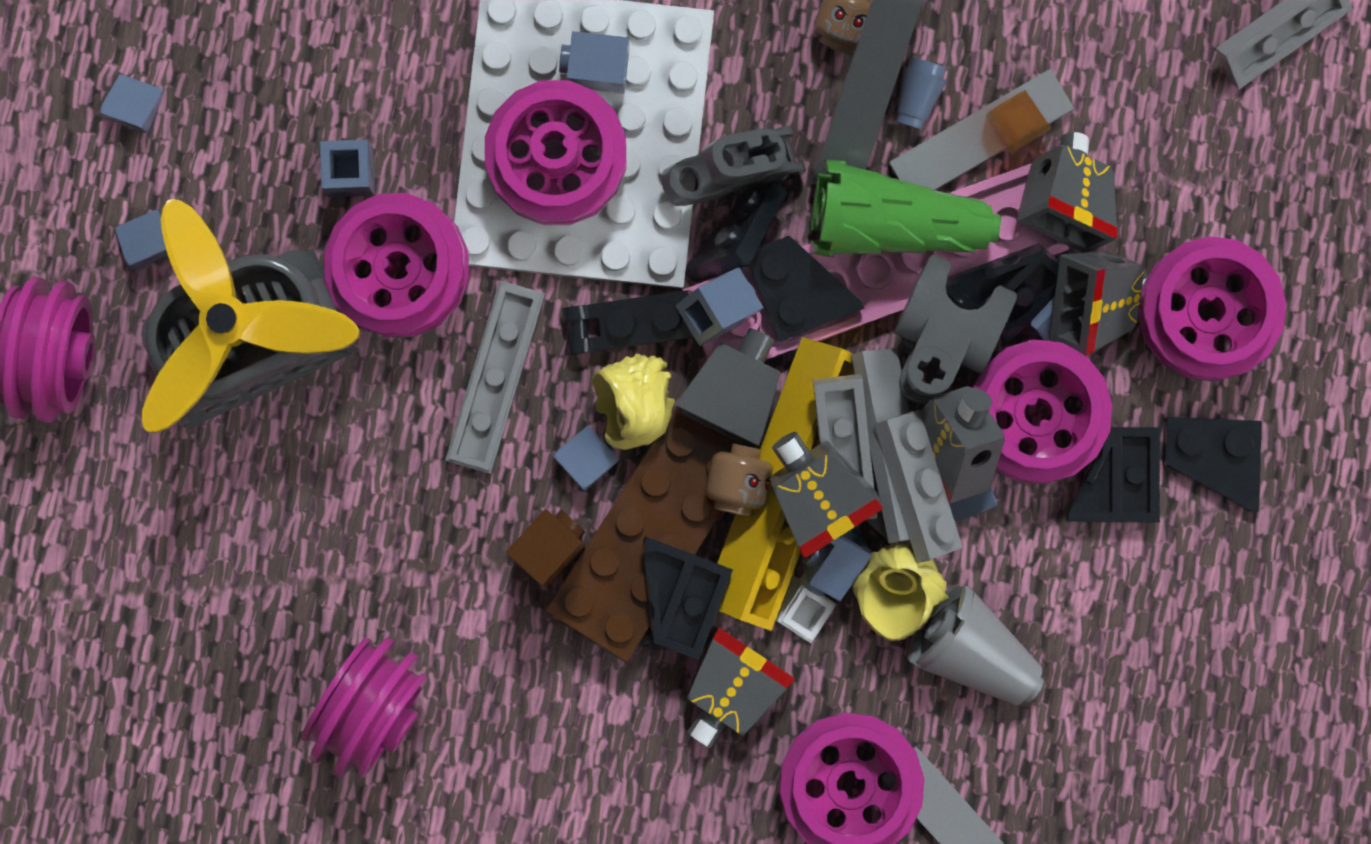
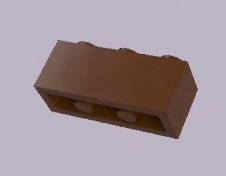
[506,509,587,588]

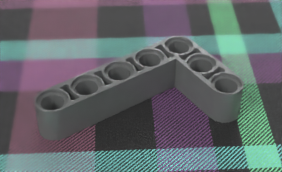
[811,0,924,186]

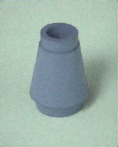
[895,57,947,130]

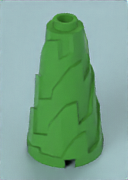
[810,159,1001,257]

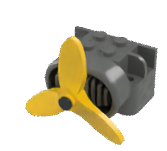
[141,199,360,433]

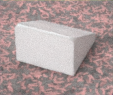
[775,575,837,644]

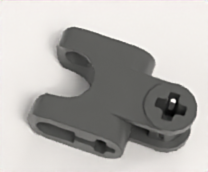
[661,126,806,206]
[893,254,1017,406]

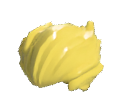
[592,354,675,450]
[852,541,949,641]

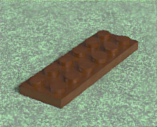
[545,373,771,663]

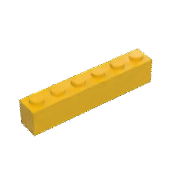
[718,337,855,631]

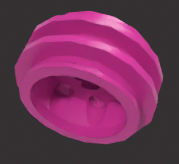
[485,80,627,226]
[324,193,470,337]
[1138,236,1287,382]
[0,276,95,423]
[971,340,1113,484]
[300,637,428,779]
[779,712,925,844]

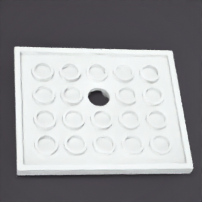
[454,0,714,289]

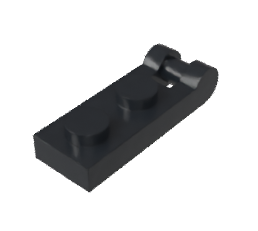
[561,290,694,355]

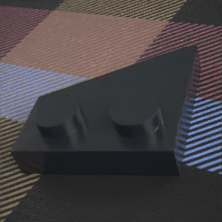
[749,236,864,342]
[946,243,1059,344]
[1066,427,1160,523]

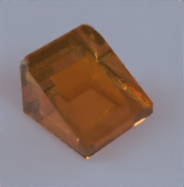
[986,90,1052,155]

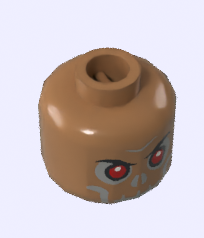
[814,0,872,56]
[705,444,773,516]

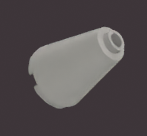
[908,584,1044,705]

